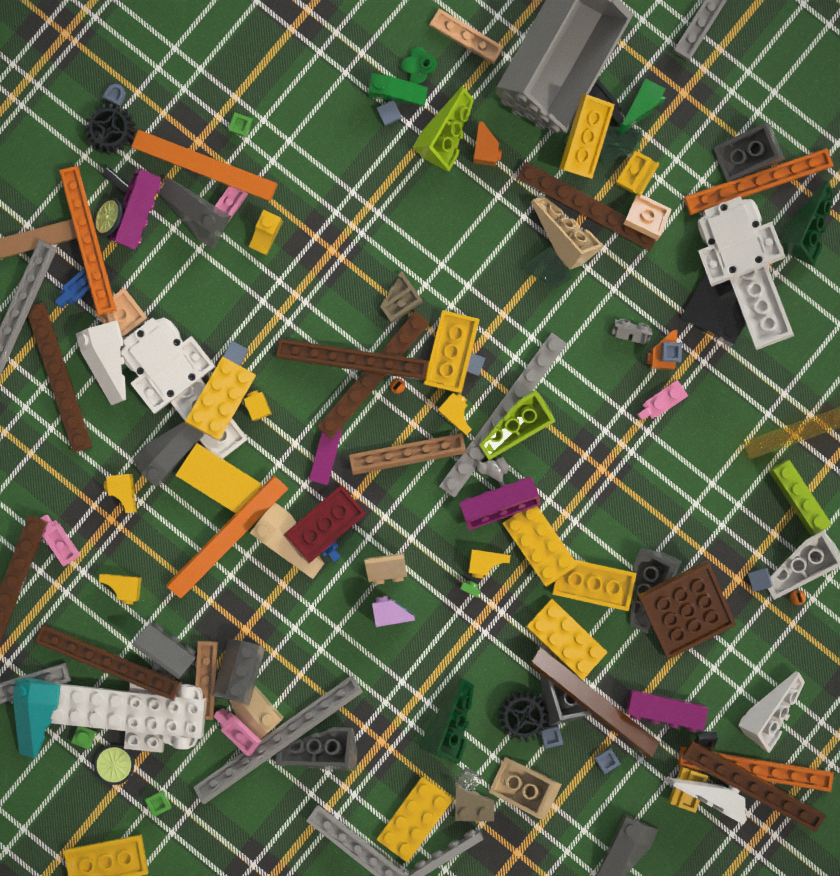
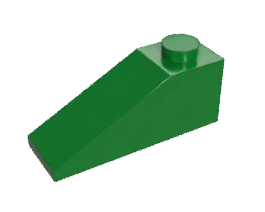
[368,73,428,107]
[618,78,666,134]

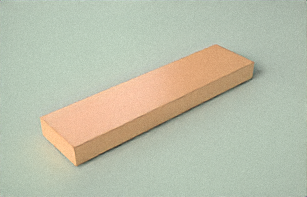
[429,9,504,65]

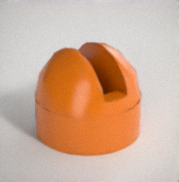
[390,378,405,394]
[789,590,806,605]

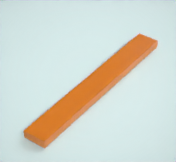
[131,130,278,202]
[683,148,834,216]
[59,166,117,316]
[166,475,288,599]
[678,746,834,792]

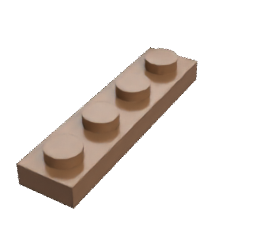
[195,641,218,720]

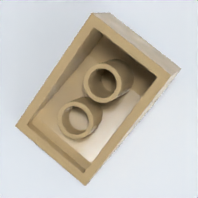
[364,553,407,585]
[489,757,562,820]

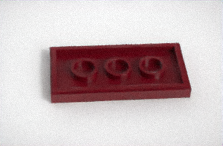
[283,485,366,564]

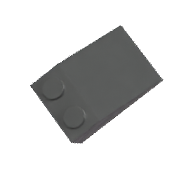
[713,122,785,182]

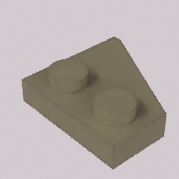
[380,272,423,323]
[455,784,494,821]

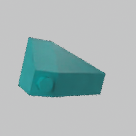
[13,678,61,758]

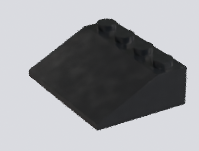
[680,273,746,347]

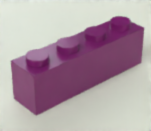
[109,169,161,250]
[459,477,541,531]
[625,689,708,733]

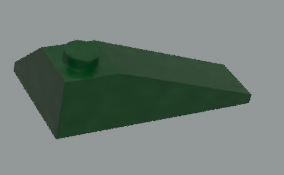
[780,181,835,266]
[420,678,474,764]

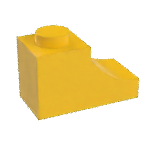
[249,210,283,256]
[438,393,472,436]
[104,474,137,513]
[468,549,511,579]
[99,574,142,604]

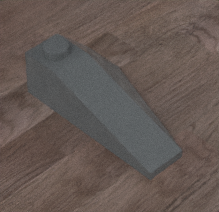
[159,177,231,249]
[133,422,205,487]
[630,548,682,634]
[536,645,592,726]
[275,727,357,771]
[596,813,659,876]

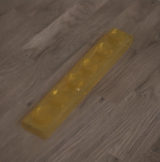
[742,407,840,460]

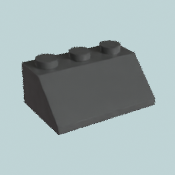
[131,622,197,679]
[212,639,265,705]

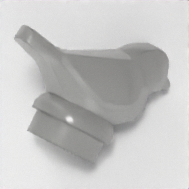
[477,456,511,486]

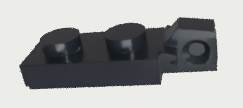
[589,79,624,126]

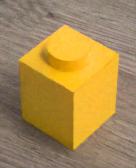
[244,390,272,421]

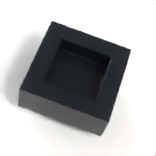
[694,731,718,750]

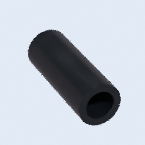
[102,167,129,195]

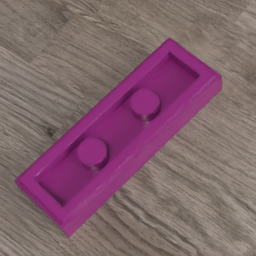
[309,429,343,485]

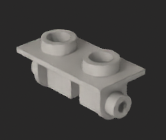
[612,319,653,345]

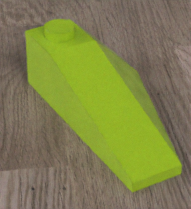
[413,87,474,171]
[479,390,555,460]

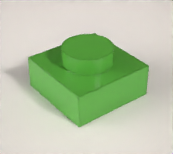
[228,112,253,138]
[460,580,481,598]
[71,726,98,750]
[145,790,172,817]

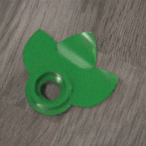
[400,47,437,84]

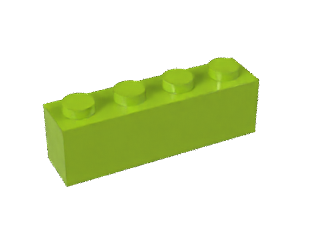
[769,460,832,535]

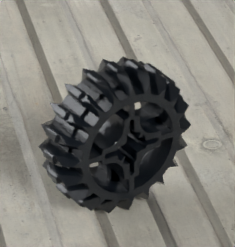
[84,103,136,155]
[497,690,549,743]

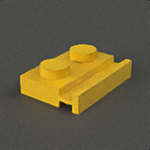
[616,151,659,197]
[668,766,709,813]

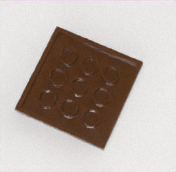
[638,560,736,660]

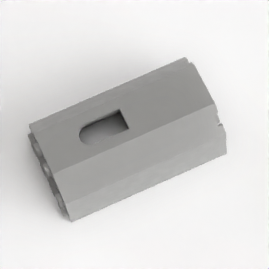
[496,0,634,133]

